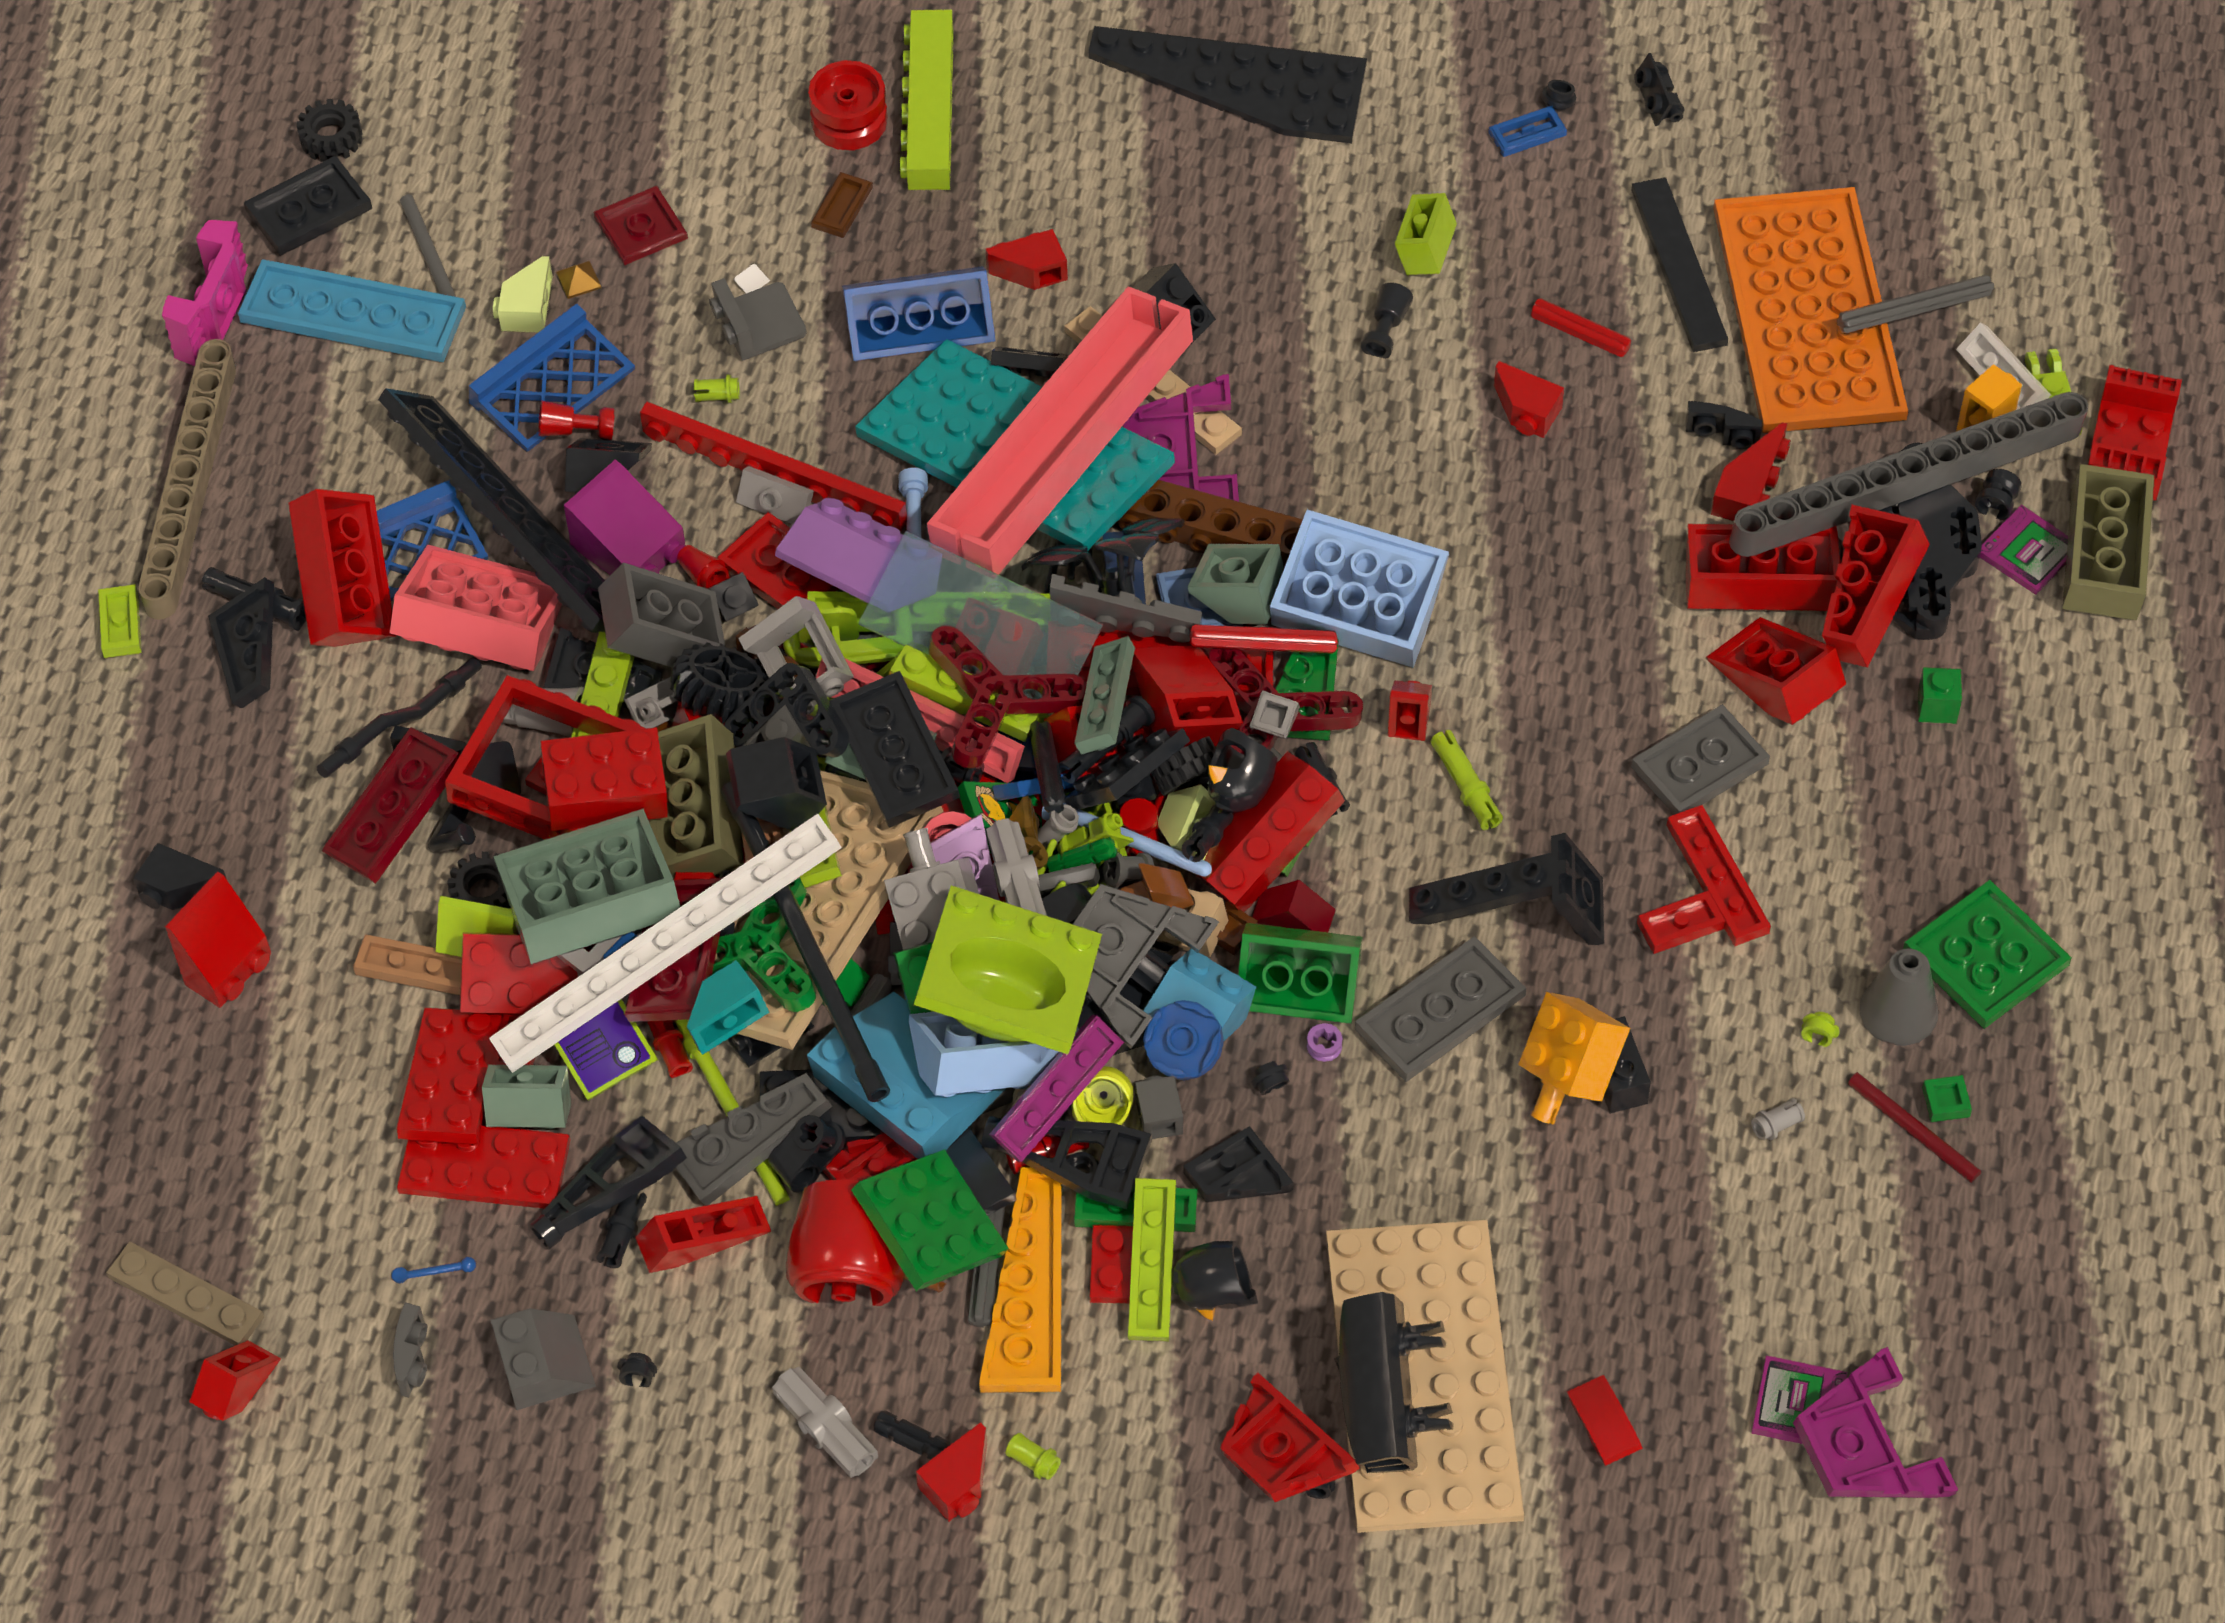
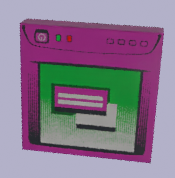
[1980,504,2068,595]
[1751,1355,1848,1444]

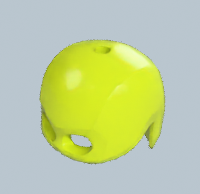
[1071,1066,1133,1125]

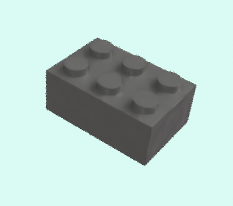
[598,562,726,667]

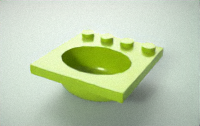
[914,885,1102,1054]

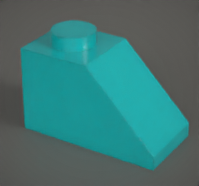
[687,960,770,1055]

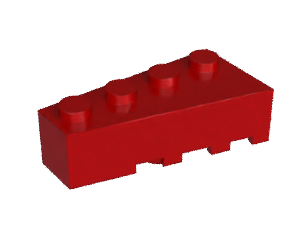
[1822,504,1930,668]

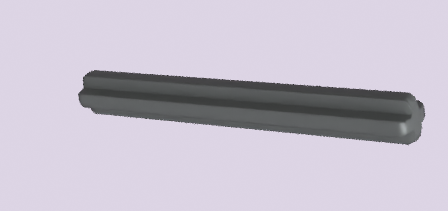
[1837,275,1994,333]

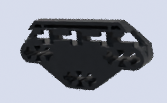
[1879,443,1982,640]

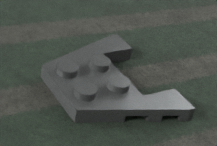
[1073,884,1219,1048]

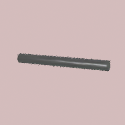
[400,194,456,297]

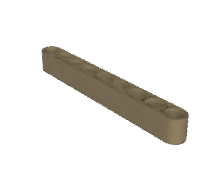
[139,339,236,620]

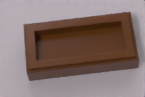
[811,172,873,238]

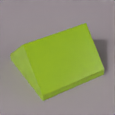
[436,896,518,957]

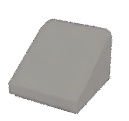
[1250,691,1300,739]

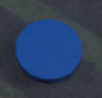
[1143,1000,1224,1081]

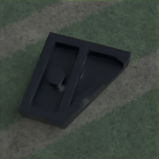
[1183,1126,1294,1202]

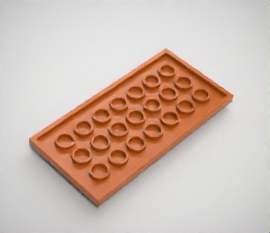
[1713,187,1908,433]

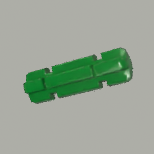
[1047,837,1117,873]

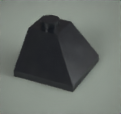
[565,438,652,495]

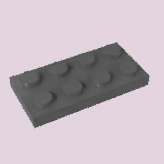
[1355,936,1526,1082]

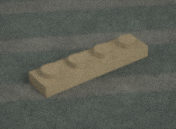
[106,1241,264,1345]

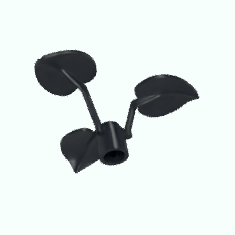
[1021,517,1185,597]

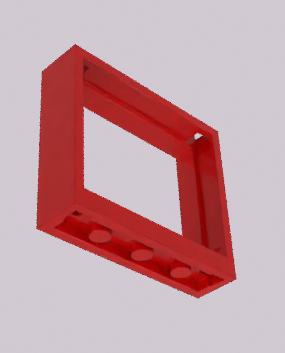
[445,675,646,840]

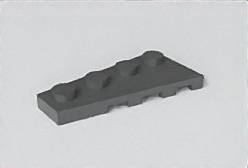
[1050,574,1202,643]

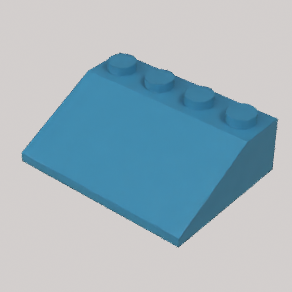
[807,992,1006,1159]

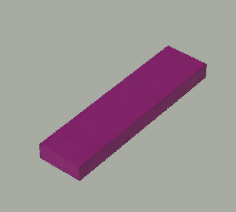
[989,1015,1124,1162]

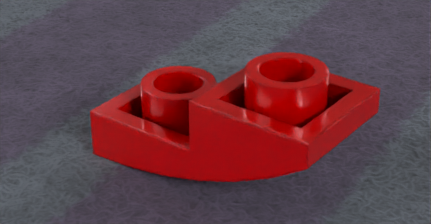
[1567,1375,1643,1466]

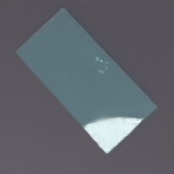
[859,531,1103,716]

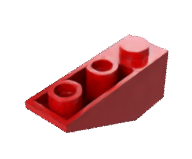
[1711,422,1791,521]

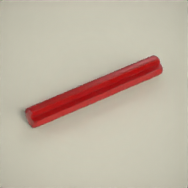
[1189,625,1338,653]

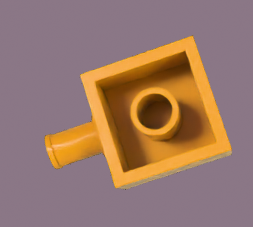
[1518,992,1630,1124]

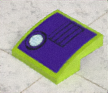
[554,998,659,1101]

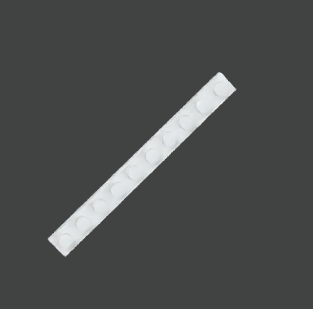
[489,814,842,1073]

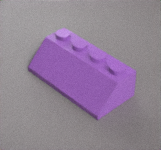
[775,498,943,613]

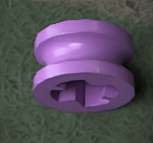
[1307,1023,1343,1062]

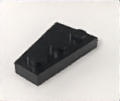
[208,577,274,708]
[543,627,663,708]

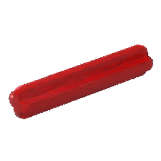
[1531,298,1631,357]

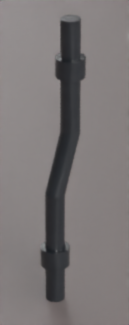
[317,657,482,778]

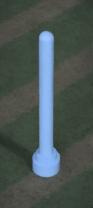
[898,468,928,541]
[1042,795,1212,877]

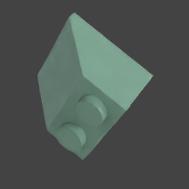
[1188,544,1284,626]

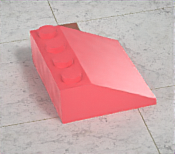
[390,545,562,671]

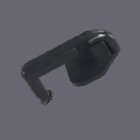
[428,741,521,853]

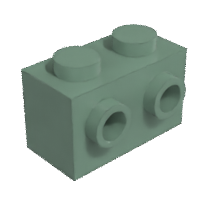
[482,1065,571,1129]

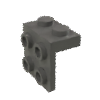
[709,278,807,361]

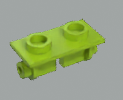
[1057,813,1134,854]

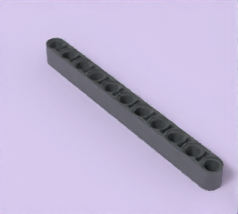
[1729,392,2088,557]

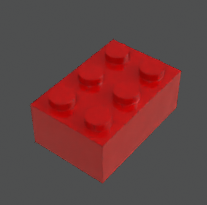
[540,727,668,831]

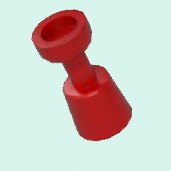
[538,400,614,440]

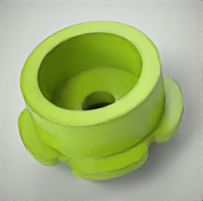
[1801,1012,1840,1047]

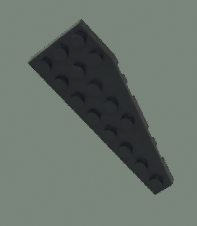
[1088,26,1367,144]

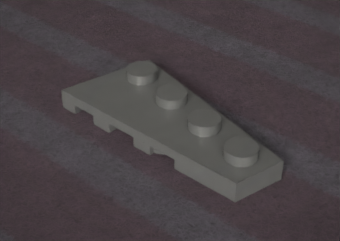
[673,1073,833,1206]

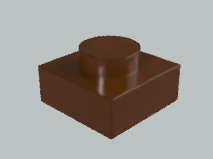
[1217,901,1258,955]

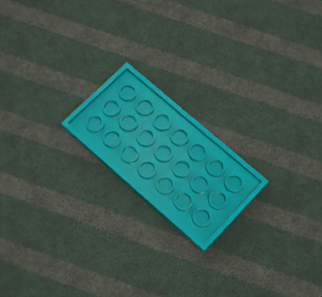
[855,339,1175,550]

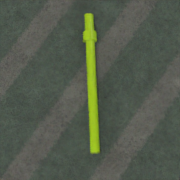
[674,1020,790,1206]

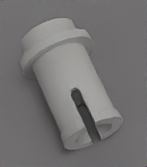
[1038,804,1079,849]
[1751,1098,1805,1141]

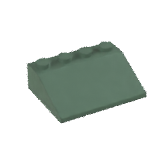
[493,809,680,964]

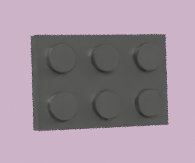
[1631,704,1770,815]

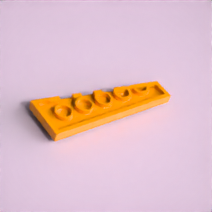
[979,1167,1062,1393]

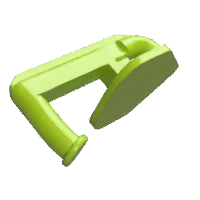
[783,606,913,669]

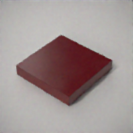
[593,186,688,265]

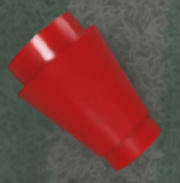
[677,545,729,589]

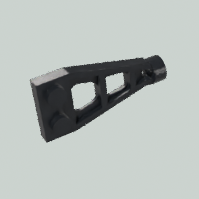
[529,1116,687,1250]
[982,1116,1152,1209]

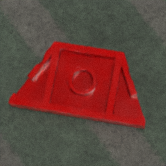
[1220,1372,1360,1502]

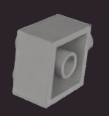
[884,828,979,950]

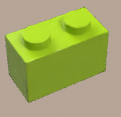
[1395,193,1457,275]

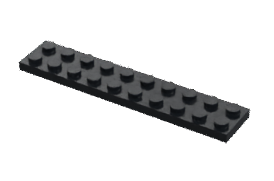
[378,388,605,633]

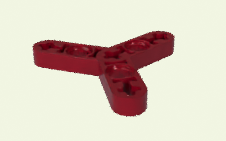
[928,626,1087,768]
[1209,648,1363,755]

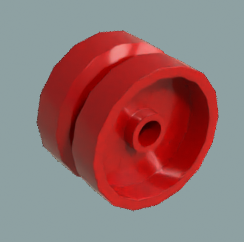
[808,60,888,151]

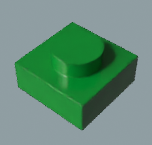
[1922,1075,1972,1122]

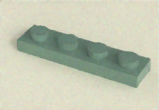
[1075,636,1135,755]

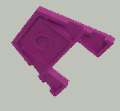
[1123,374,1239,502]
[1793,1347,1958,1498]

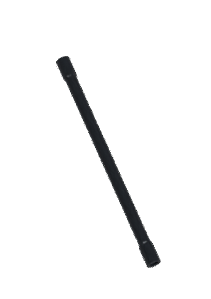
[721,782,890,1102]

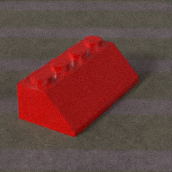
[288,489,396,647]
[1686,524,1840,611]
[1193,751,1345,912]

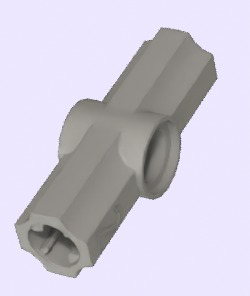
[986,818,1047,916]
[772,1366,878,1478]

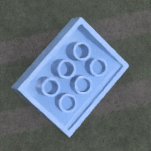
[1270,510,1449,668]

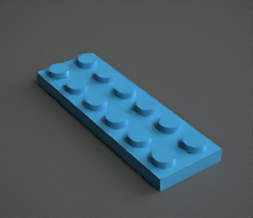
[238,259,466,362]

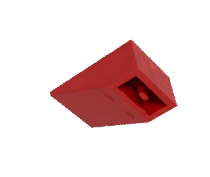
[1132,645,1243,748]

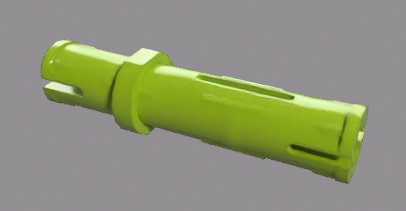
[1431,730,1503,830]

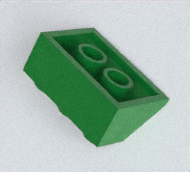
[1238,923,1363,1024]

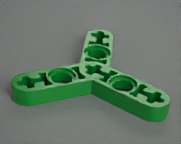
[712,877,816,1012]

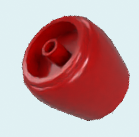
[786,1179,905,1306]

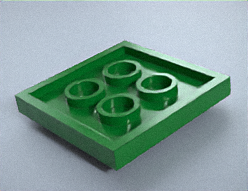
[1903,880,2072,1029]
[851,1149,1009,1291]

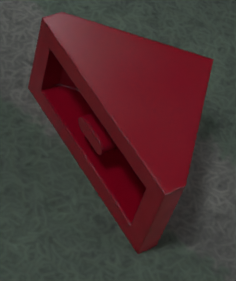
[1252,880,1336,933]

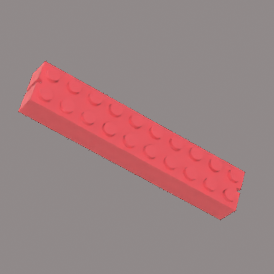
[927,286,1193,580]

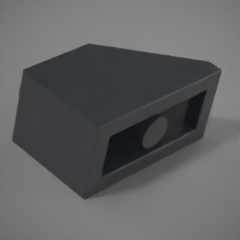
[133,843,226,910]

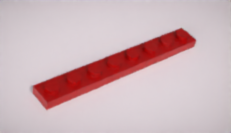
[640,401,907,532]

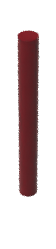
[1848,1072,1981,1183]

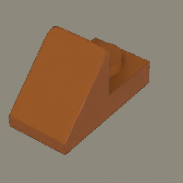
[1119,863,1194,909]

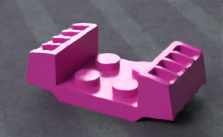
[162,220,248,366]

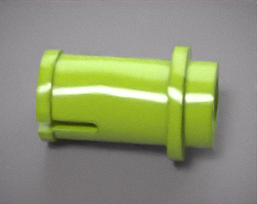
[694,375,740,403]
[1005,1433,1061,1480]

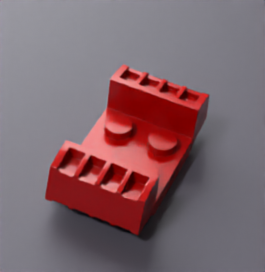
[2087,365,2182,501]

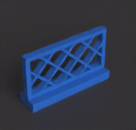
[469,303,635,452]
[377,480,489,601]

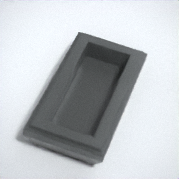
[1038,863,1100,898]

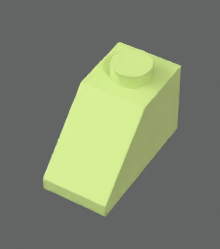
[493,256,553,332]
[1158,785,1223,860]

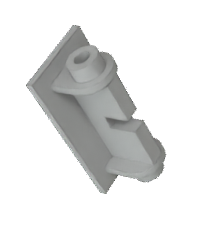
[625,677,679,728]

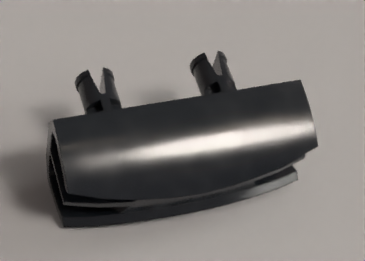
[1339,1292,1454,1473]

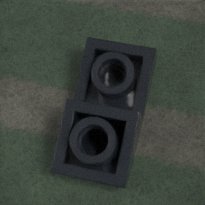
[1685,401,1762,449]

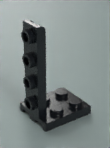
[1409,833,1604,945]

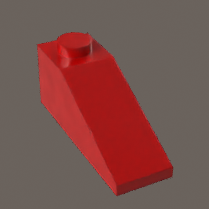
[635,1196,771,1273]

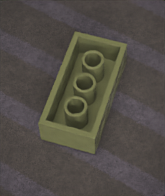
[2062,464,2154,621]
[649,714,744,880]

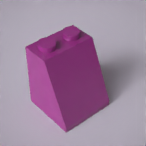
[564,460,686,575]

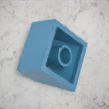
[1144,949,1256,1041]

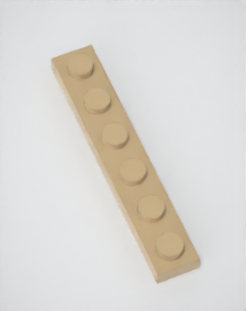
[1065,306,1242,455]

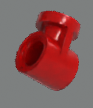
[1119,798,1161,857]

